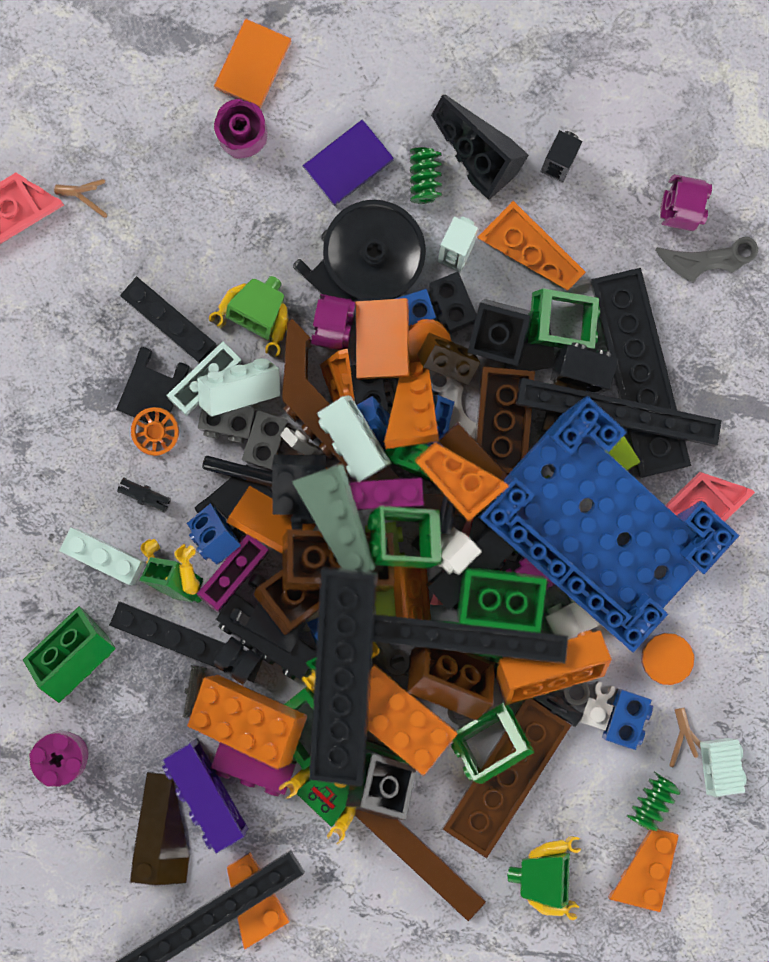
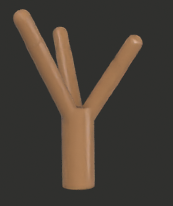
[54,179,108,218]
[669,708,701,767]

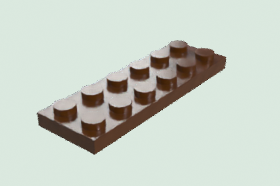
[442,698,572,859]

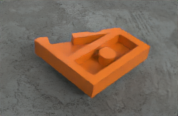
[320,349,355,403]

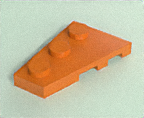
[415,442,509,521]
[608,829,679,913]
[227,852,290,950]

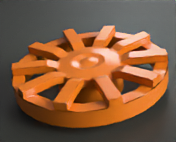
[131,407,179,456]

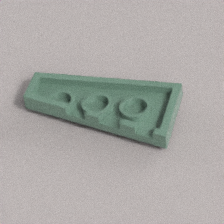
[292,465,375,571]

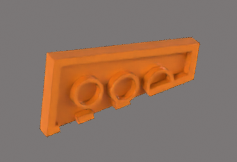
[477,201,586,291]
[385,361,439,449]

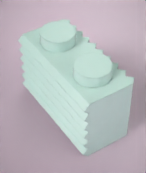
[700,738,747,797]

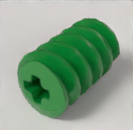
[409,147,442,204]
[627,771,681,831]

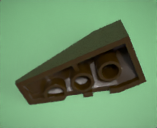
[130,772,190,886]

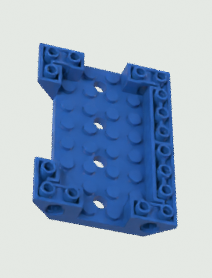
[479,396,740,653]

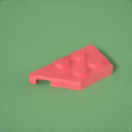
[0,173,64,244]
[665,472,755,522]

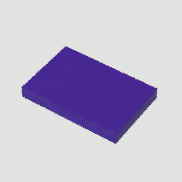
[303,119,394,207]

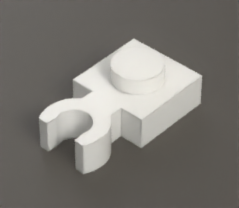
[280,427,325,455]
[580,681,615,731]

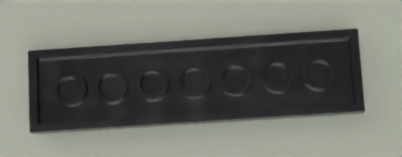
[590,267,691,478]
[309,567,378,787]

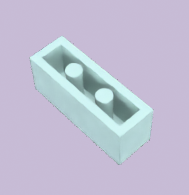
[438,216,478,273]
[167,341,241,416]
[197,358,280,416]
[317,396,392,482]
[59,528,146,585]

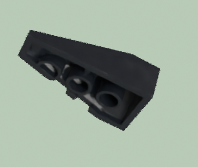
[431,94,529,200]

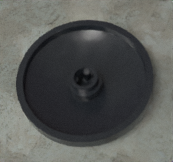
[323,200,426,301]

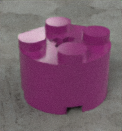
[214,99,268,159]
[660,174,712,231]
[311,294,356,350]
[29,730,89,787]

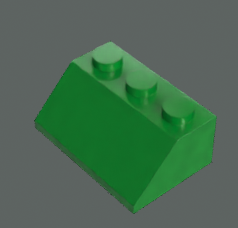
[22,606,116,703]

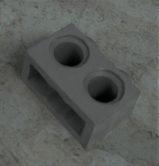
[198,406,257,444]
[242,411,292,470]

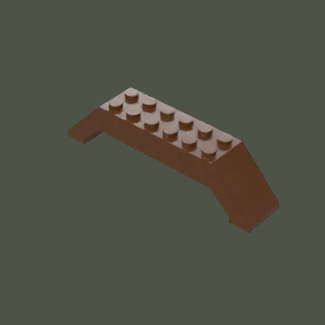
[282,319,464,516]

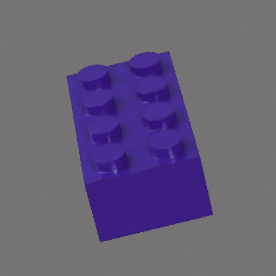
[162,738,249,854]

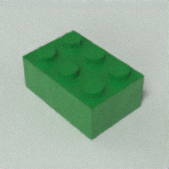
[457,567,547,633]

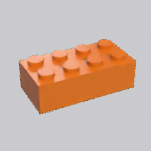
[496,630,612,705]
[367,664,458,776]
[187,675,308,769]

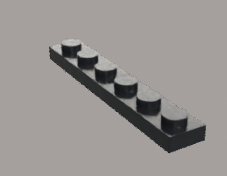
[109,601,263,683]

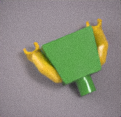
[209,276,289,357]

